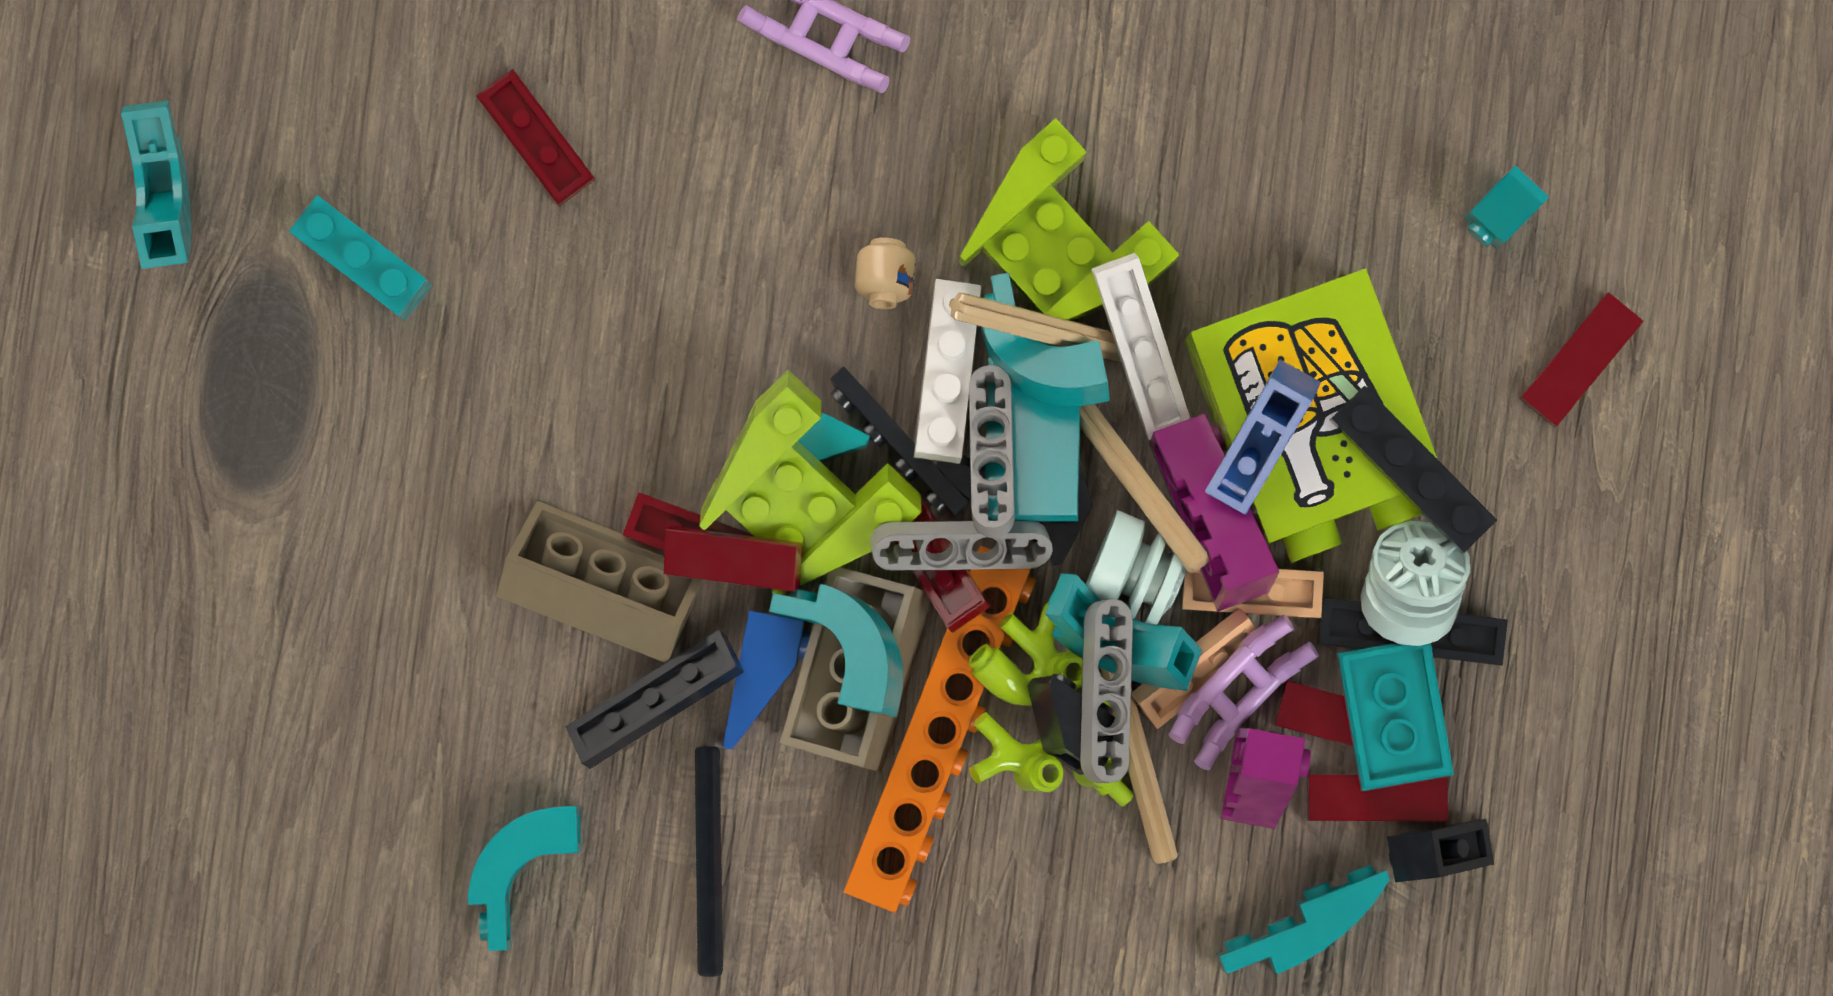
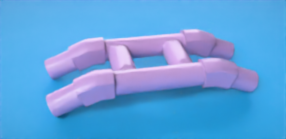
[737,0,910,93]
[1168,614,1319,770]

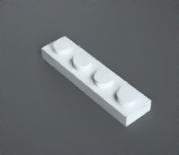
[1091,253,1190,440]
[914,279,981,464]

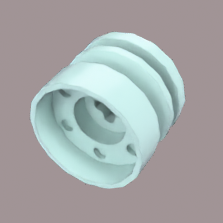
[1086,510,1187,625]
[1361,521,1470,646]

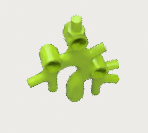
[968,603,1134,807]

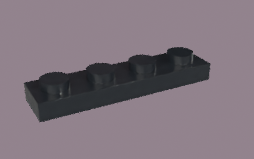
[830,366,969,517]
[1330,386,1497,554]
[1317,598,1508,666]
[565,630,744,769]

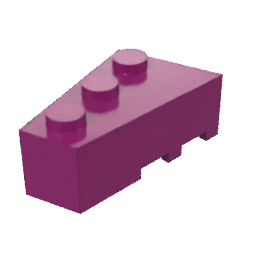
[1220,728,1311,829]

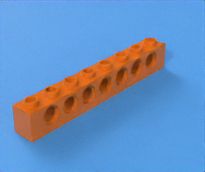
[843,545,1036,913]

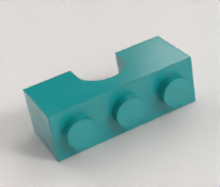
[289,195,433,321]

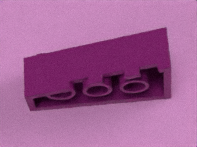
[1149,413,1279,612]

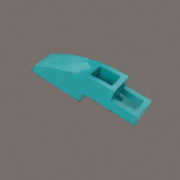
[1216,865,1390,974]

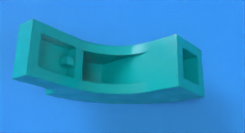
[121,100,192,269]
[982,273,1110,406]
[1045,573,1202,691]
[769,584,903,718]
[468,805,582,951]

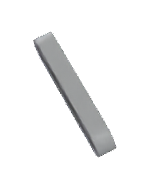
[969,365,1015,538]
[869,521,1053,570]
[1080,599,1133,783]

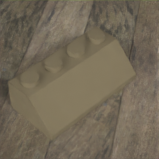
[496,501,704,663]
[779,567,931,773]

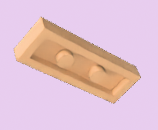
[1181,569,1324,619]
[1131,608,1256,729]

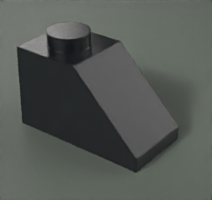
[1387,819,1494,883]

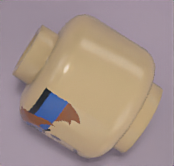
[854,238,916,309]

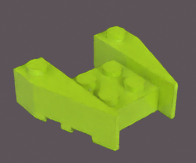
[959,118,1180,321]
[699,370,921,595]

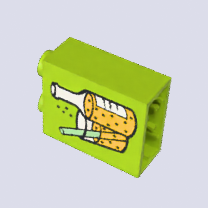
[1184,268,1437,563]

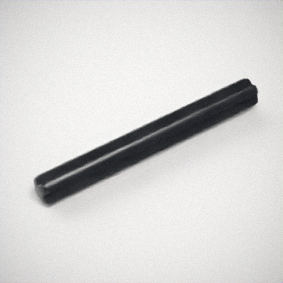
[695,746,723,977]

